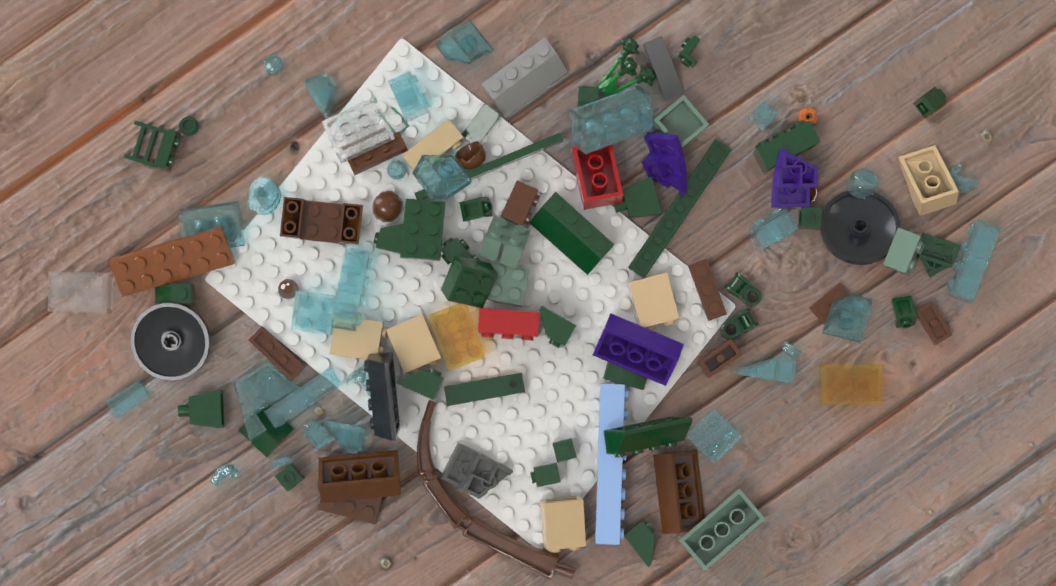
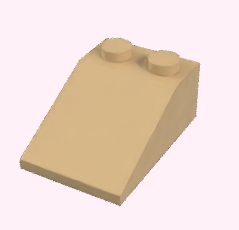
[898,145,959,216]

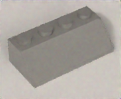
[482,37,568,118]

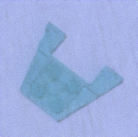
[233,362,315,441]

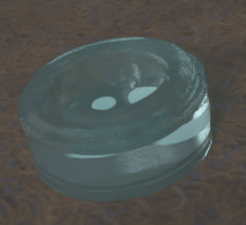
[263,54,284,75]
[387,160,407,180]
[781,341,801,357]

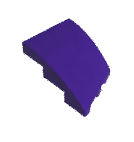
[642,132,687,196]
[771,149,818,208]

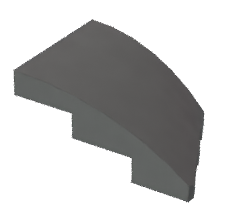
[440,442,513,499]

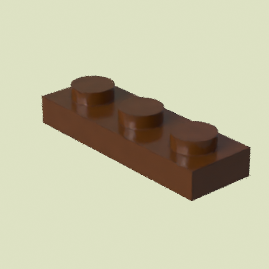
[346,132,408,175]
[688,259,727,321]
[249,326,305,381]

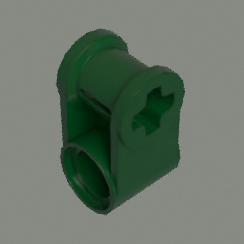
[724,272,762,307]
[720,308,759,339]

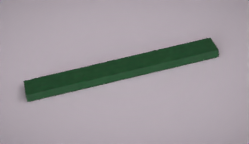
[415,133,563,200]
[628,139,731,279]

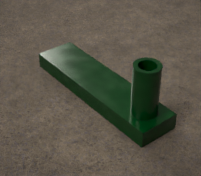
[444,373,525,406]

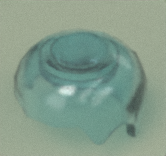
[846,169,879,199]

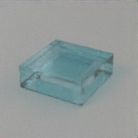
[271,455,294,469]

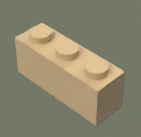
[402,118,464,176]

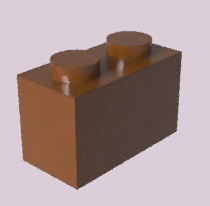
[501,180,540,226]
[697,339,742,378]

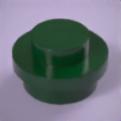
[179,116,199,136]

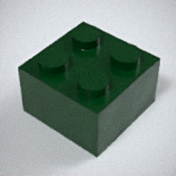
[441,255,498,308]

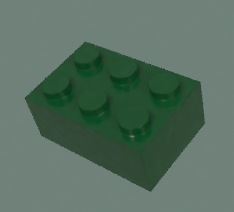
[753,120,821,173]

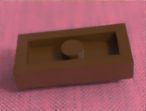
[809,283,852,323]
[915,301,952,345]

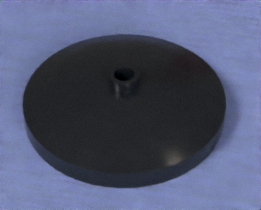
[820,189,900,265]
[130,302,211,381]

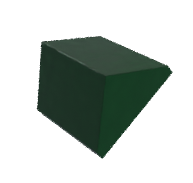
[239,402,294,458]

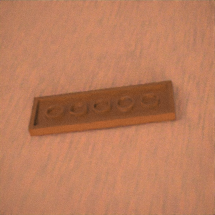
[109,226,235,297]

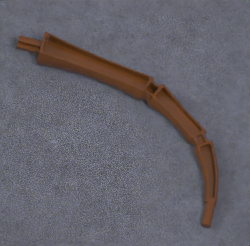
[417,400,576,580]

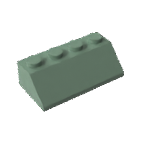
[679,489,765,571]

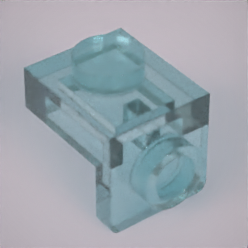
[949,164,978,193]

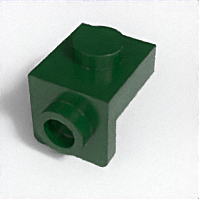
[678,35,700,68]

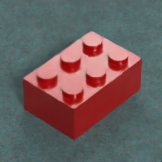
[572,140,623,210]
[478,308,539,341]

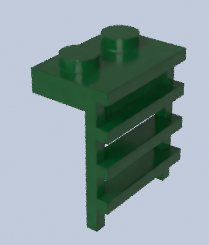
[124,121,181,172]

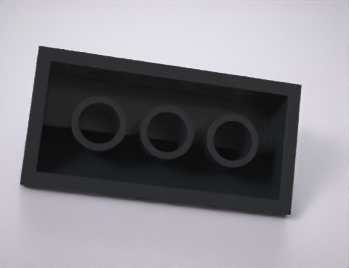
[364,352,400,441]

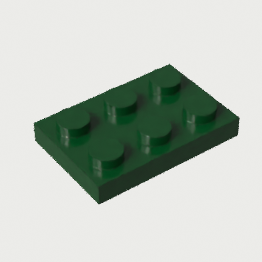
[400,198,446,261]

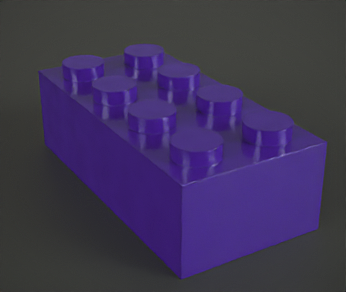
[593,313,684,386]

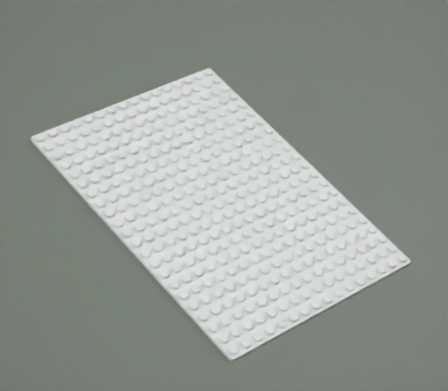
[205,39,735,549]

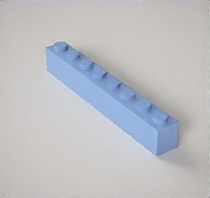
[595,384,628,545]

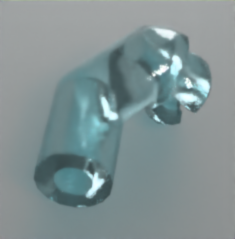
[210,464,238,486]

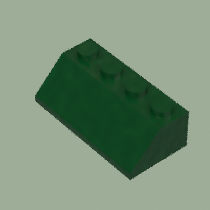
[529,192,615,275]
[603,417,692,458]

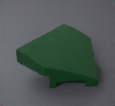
[918,232,961,277]

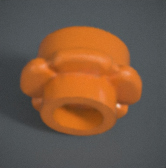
[798,108,818,124]

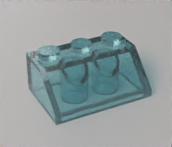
[178,201,245,248]

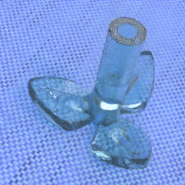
[345,365,371,398]

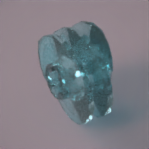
[247,177,281,215]

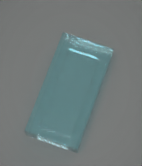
[105,380,150,418]

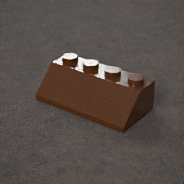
[653,449,705,534]
[318,450,401,503]

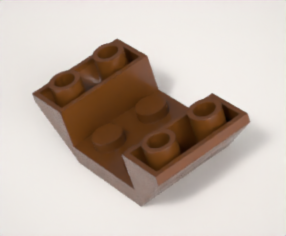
[280,197,363,245]

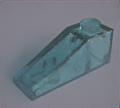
[733,354,797,384]

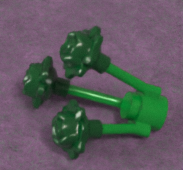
[597,38,656,96]

